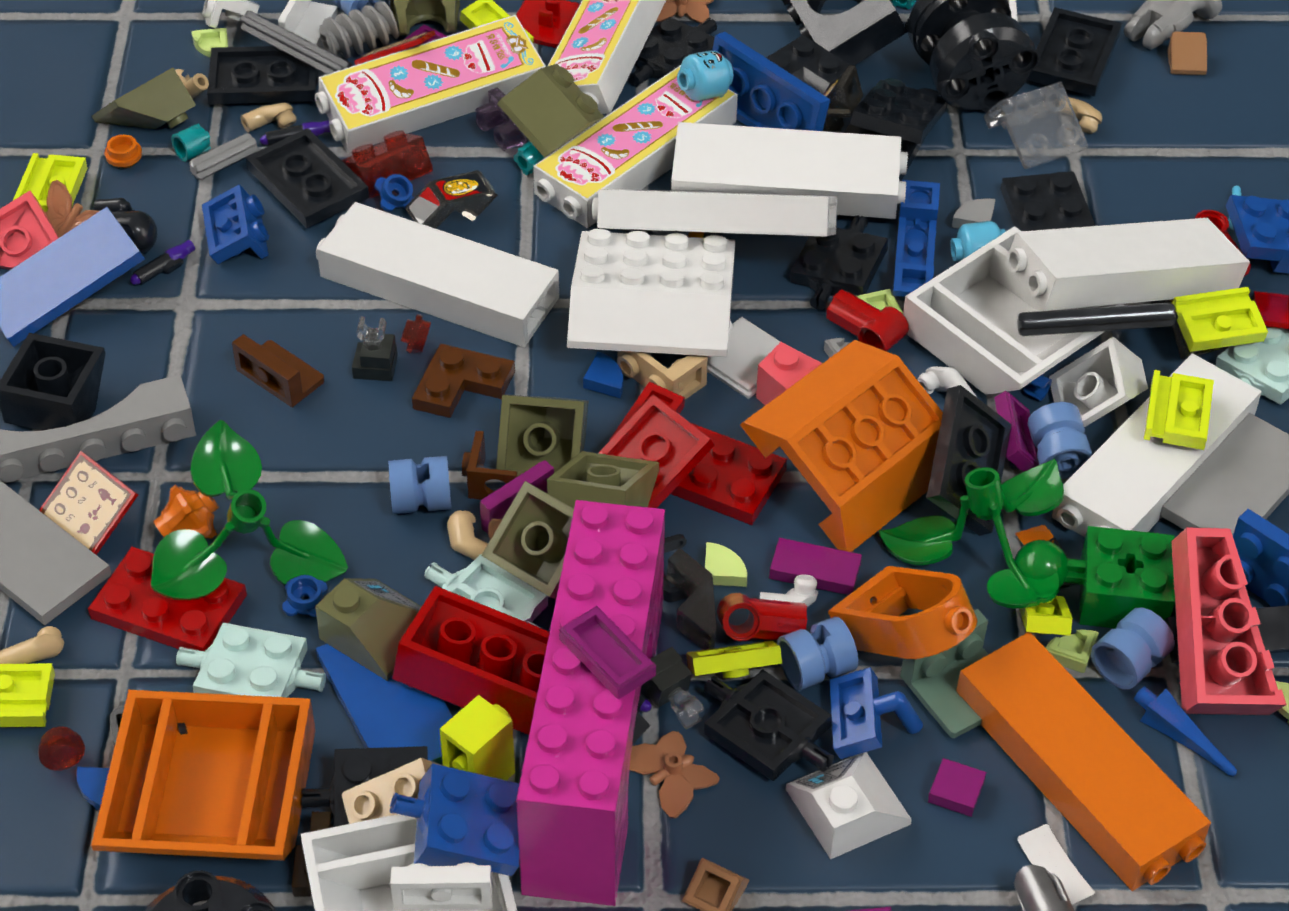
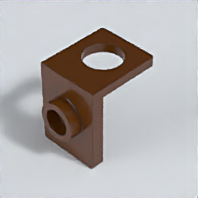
[462,430,517,500]

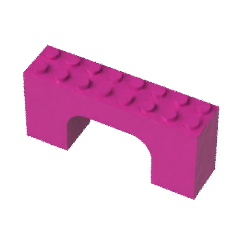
[516,500,665,906]

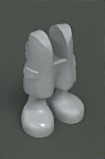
[1124,0,1222,50]

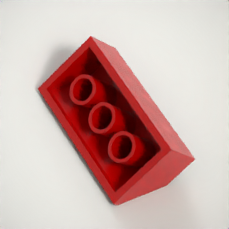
[392,586,550,735]

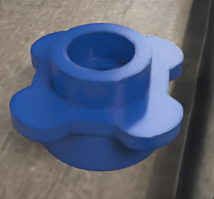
[374,174,415,212]
[282,575,328,617]

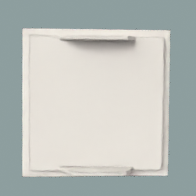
[706,317,780,399]

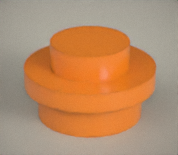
[105,134,142,168]

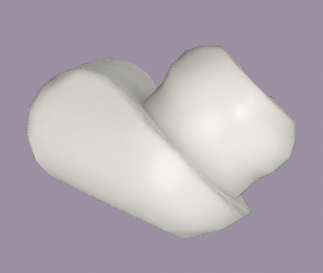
[918,366,977,397]
[760,574,818,607]

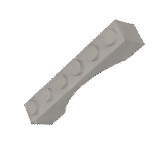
[0,375,196,483]

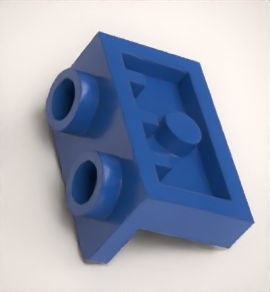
[202,184,269,264]

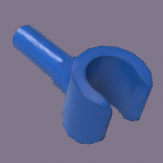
[1023,374,1052,401]

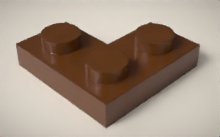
[412,343,515,418]

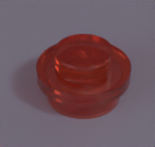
[401,314,431,353]
[38,726,85,771]

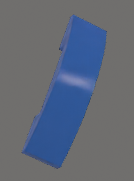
[893,180,940,297]

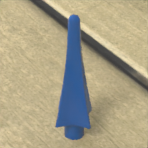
[1133,686,1237,777]

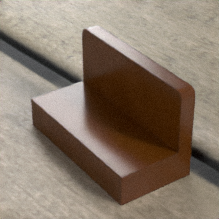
[232,334,325,407]

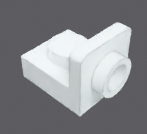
[202,0,260,28]

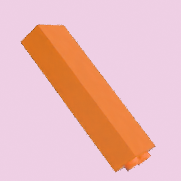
[956,632,1211,891]

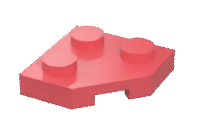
[0,191,60,270]

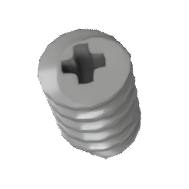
[319,1,398,59]

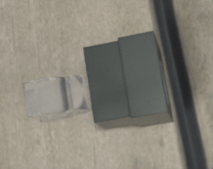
[352,316,398,381]
[640,647,704,729]

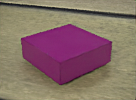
[928,758,987,817]

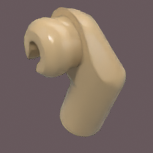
[175,69,209,99]
[1057,95,1102,134]
[240,102,297,132]
[447,510,488,560]
[0,626,64,664]

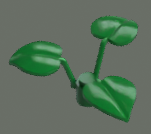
[150,420,348,600]
[879,459,1064,608]

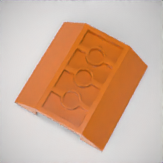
[740,340,943,552]

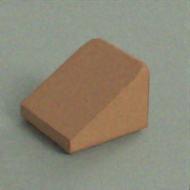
[1167,32,1207,75]
[682,858,749,911]

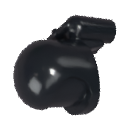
[94,198,157,253]

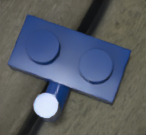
[830,667,923,759]

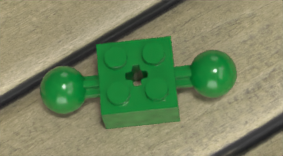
[1014,526,1175,629]

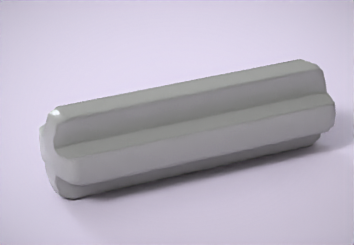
[189,133,258,180]

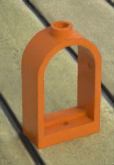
[828,566,977,659]

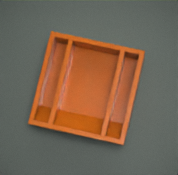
[91,690,316,861]

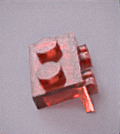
[342,130,433,197]

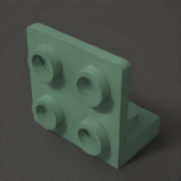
[900,609,989,738]

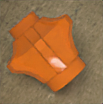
[153,484,219,539]

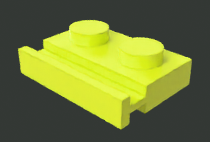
[13,153,88,212]
[1172,287,1268,352]
[1144,370,1214,450]
[0,663,55,727]

